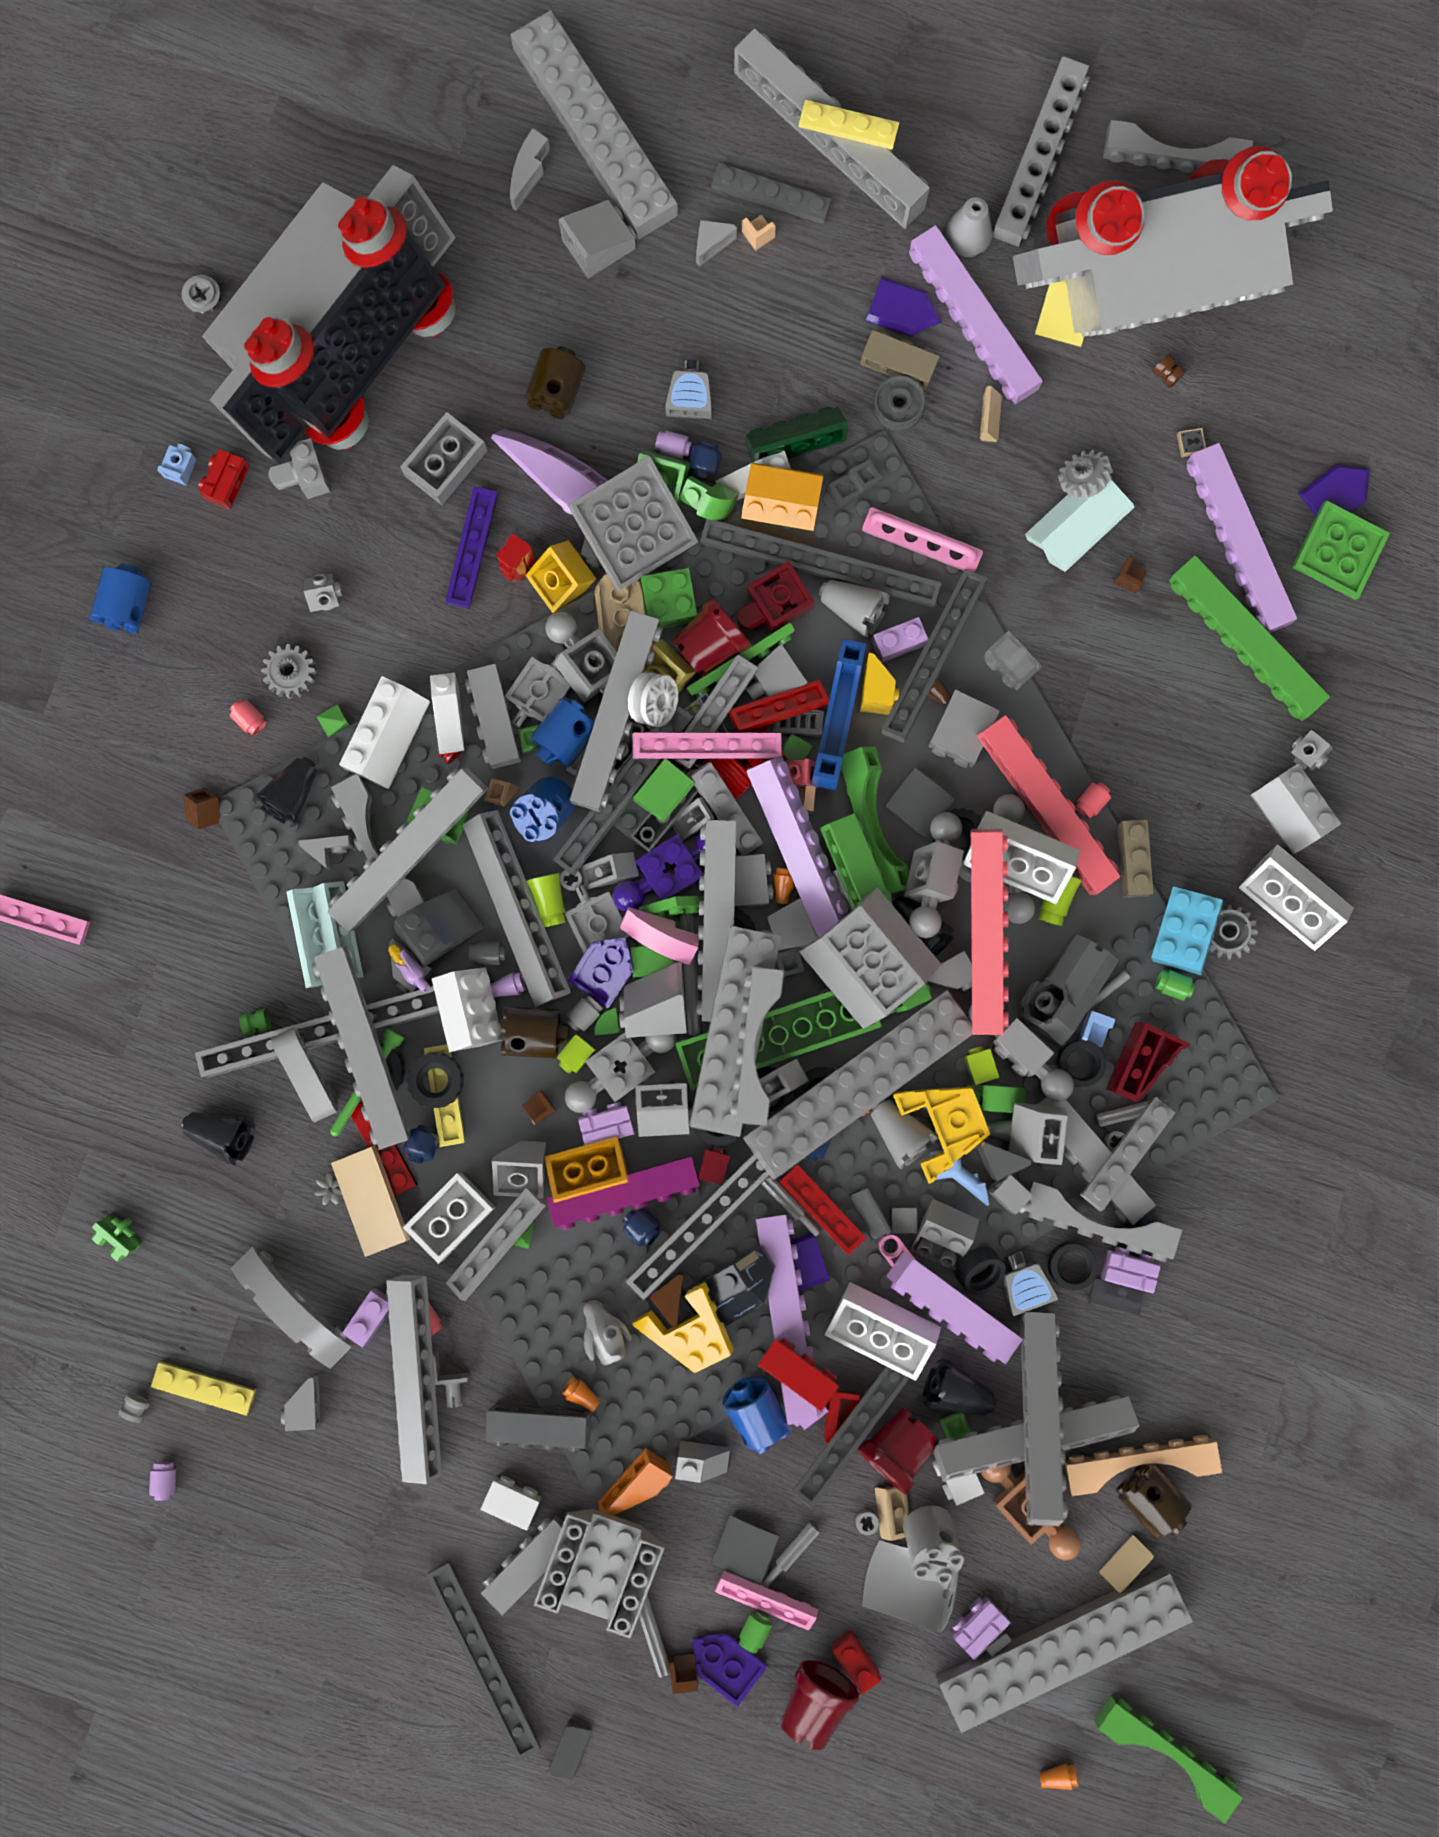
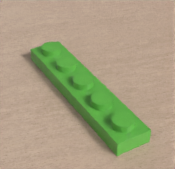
[685,623,795,698]

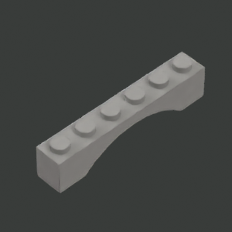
[1103,120,1253,173]
[331,774,426,917]
[730,967,783,1126]
[1025,1182,1182,1262]

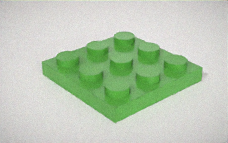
[1292,500,1390,600]

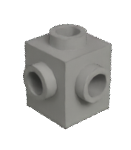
[304,573,342,612]
[1291,730,1333,771]

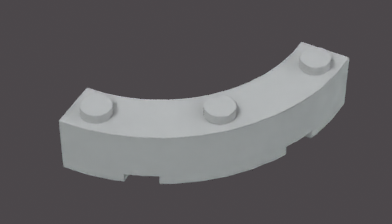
[231,1247,351,1369]

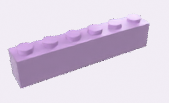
[886,1252,1023,1364]

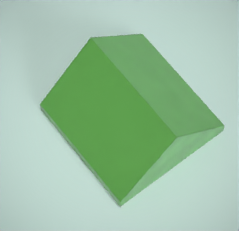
[633,759,695,822]

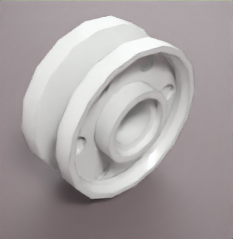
[628,671,678,727]

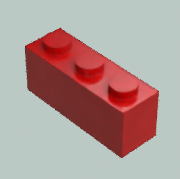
[758,1337,839,1411]

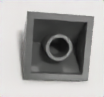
[976,1142,1032,1180]

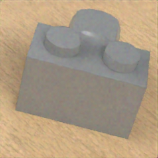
[269,438,330,499]

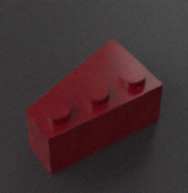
[1105,1022,1190,1102]

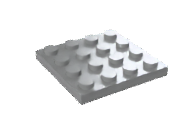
[567,456,698,592]

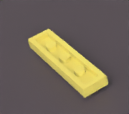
[799,100,899,150]
[424,1044,466,1147]
[151,1361,256,1416]

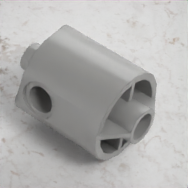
[903,1506,964,1584]

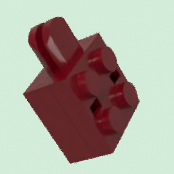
[737,561,815,634]

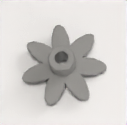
[314,1173,342,1205]

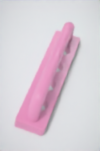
[862,507,983,573]

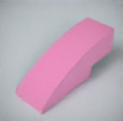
[620,907,699,965]

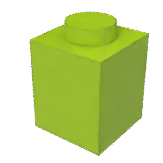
[557,1034,597,1074]
[964,1046,999,1085]

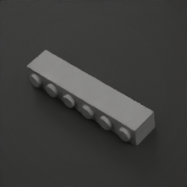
[1035,1096,1156,1225]

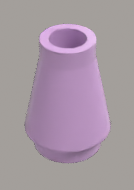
[490,971,527,998]

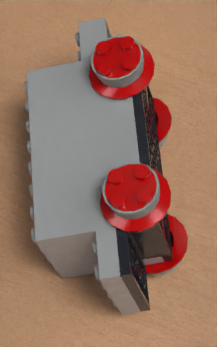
[1013,146,1333,337]
[202,165,456,464]

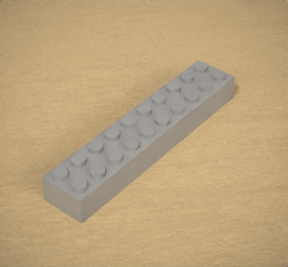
[510,10,678,240]
[734,28,930,229]
[743,990,972,1180]
[936,1567,1193,1733]

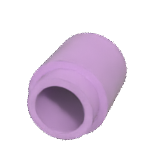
[655,430,692,460]
[149,1461,176,1501]

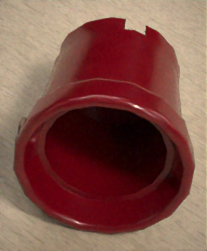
[671,597,752,678]
[857,1408,939,1495]
[780,1660,860,1750]

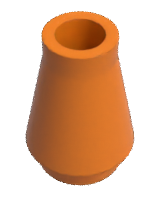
[773,868,795,904]
[562,1377,600,1412]
[1039,1762,1079,1790]

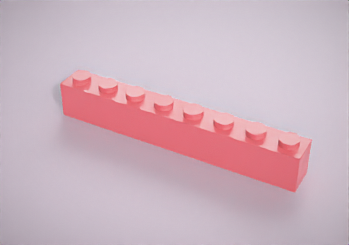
[976,715,1121,895]
[971,829,1008,1035]

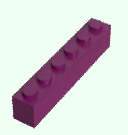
[546,1156,700,1230]

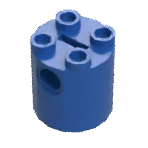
[89,563,152,634]
[530,696,596,768]
[510,777,575,842]
[722,1376,791,1453]

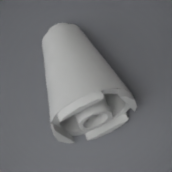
[945,197,993,258]
[819,580,890,638]
[871,1099,938,1169]

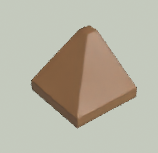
[484,778,519,807]

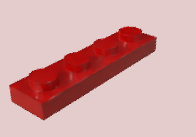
[729,680,830,733]
[351,1102,417,1197]
[779,1164,866,1256]

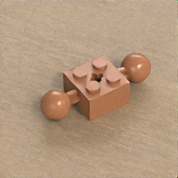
[980,1464,1082,1560]

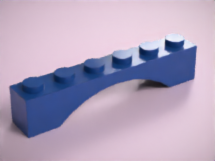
[812,639,866,790]

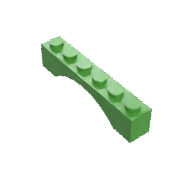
[841,746,909,896]
[1094,1696,1243,1823]

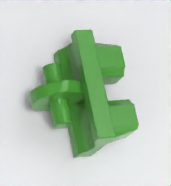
[92,1214,142,1261]

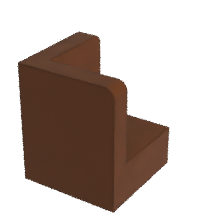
[1114,555,1148,594]
[184,787,220,830]
[521,1090,557,1125]
[669,1653,698,1694]

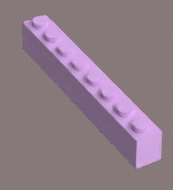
[909,225,1042,405]
[1187,443,1297,633]
[746,756,849,937]
[756,1214,822,1425]

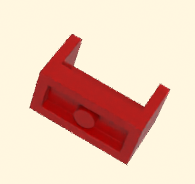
[823,1389,861,1443]

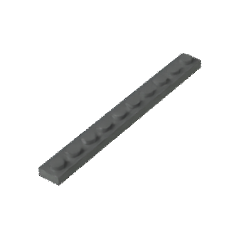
[700,519,941,608]

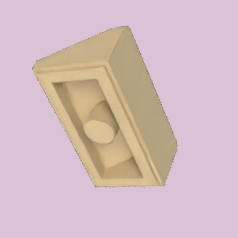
[980,386,1002,442]
[875,1485,909,1541]
[1098,1534,1154,1593]

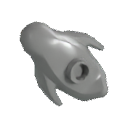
[584,1300,631,1365]

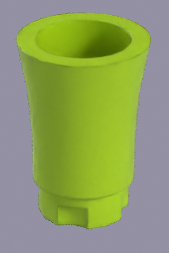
[526,873,566,927]
[1039,876,1082,926]

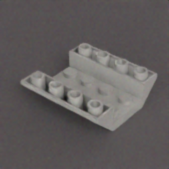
[799,887,941,1029]
[534,1509,665,1638]

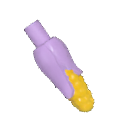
[388,944,430,993]

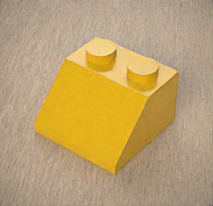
[525,540,596,613]
[860,653,899,715]

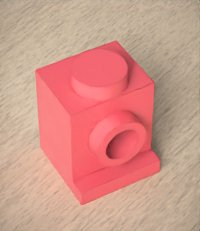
[786,759,819,788]

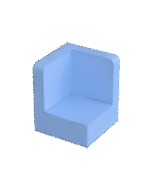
[1078,1011,1115,1047]

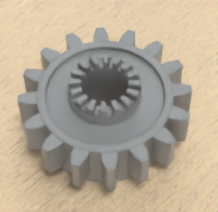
[1058,450,1113,498]
[261,644,317,699]
[1209,905,1258,960]

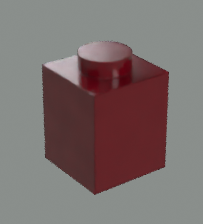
[698,1146,730,1185]

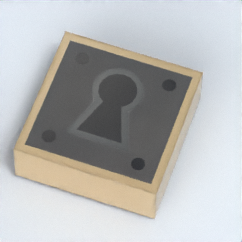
[1177,428,1206,458]

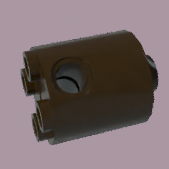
[525,346,586,420]
[501,1007,569,1059]
[1116,1464,1192,1539]

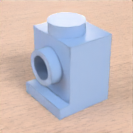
[157,444,197,485]

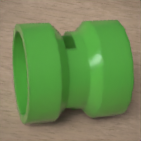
[239,1008,271,1038]

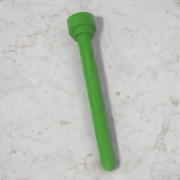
[330,1027,405,1136]

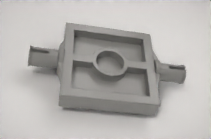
[505,654,572,728]
[565,885,631,954]

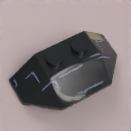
[681,1245,776,1327]

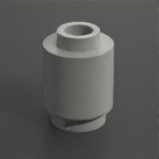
[566,995,603,1032]

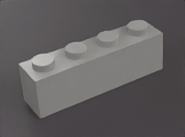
[464,664,521,769]
[481,1514,564,1615]

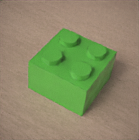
[641,568,697,629]

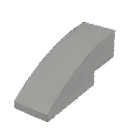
[510,128,550,211]

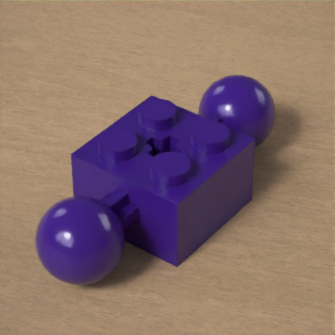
[612,832,705,912]

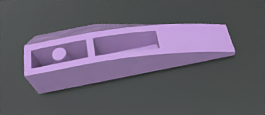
[491,429,608,514]

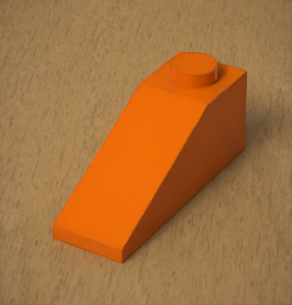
[598,1448,672,1516]

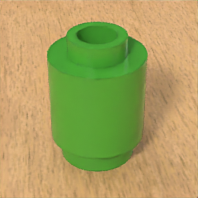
[1155,970,1195,1001]
[739,1611,773,1653]

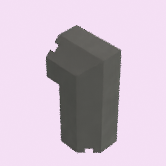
[1021,934,1119,1046]

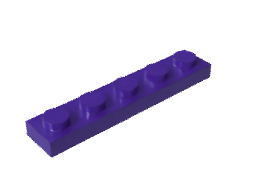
[445,486,498,609]

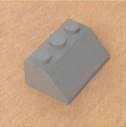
[1250,763,1341,855]

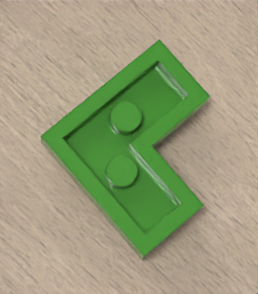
[639,896,704,918]

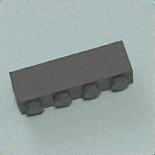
[486,1405,591,1452]

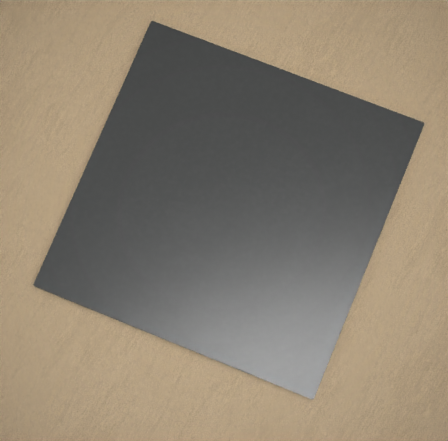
[218,431,1278,1496]

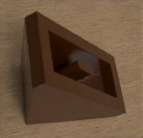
[650,1273,683,1327]

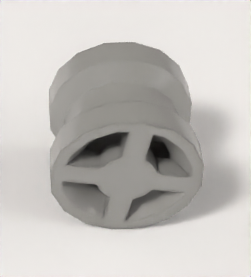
[118,1393,150,1423]

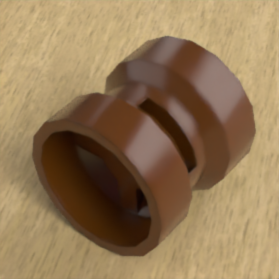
[1152,354,1187,388]

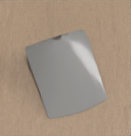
[862,1540,959,1632]

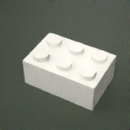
[432,967,503,1052]
[403,1172,496,1264]

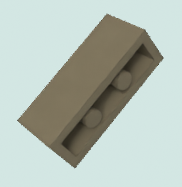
[860,330,939,391]
[1117,820,1154,898]

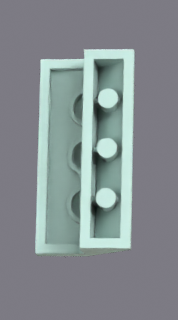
[1025,480,1134,572]
[287,881,364,988]

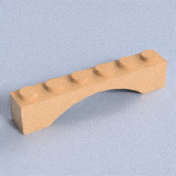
[1063,1435,1222,1496]

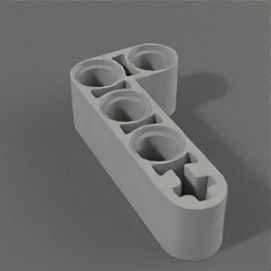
[271,1027,339,1123]

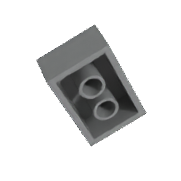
[400,412,488,505]

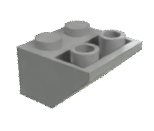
[635,1083,690,1137]
[1009,1103,1068,1165]
[910,1199,979,1271]

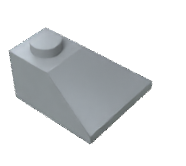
[492,1141,546,1198]

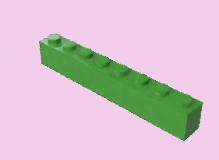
[1169,555,1330,721]
[820,813,932,1012]

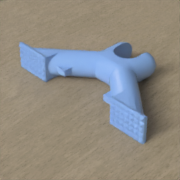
[929,1148,990,1206]

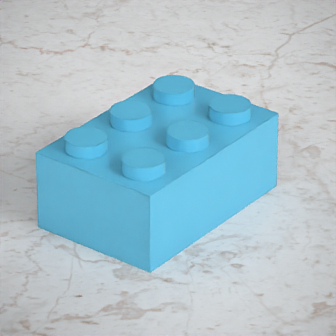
[1151,886,1223,975]

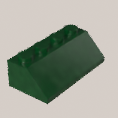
[746,407,848,462]

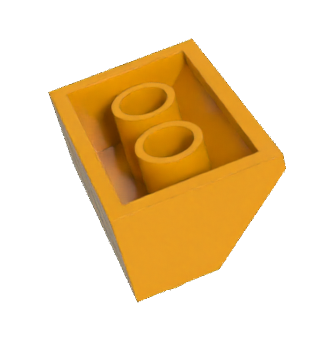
[742,462,823,531]
[545,1136,628,1203]

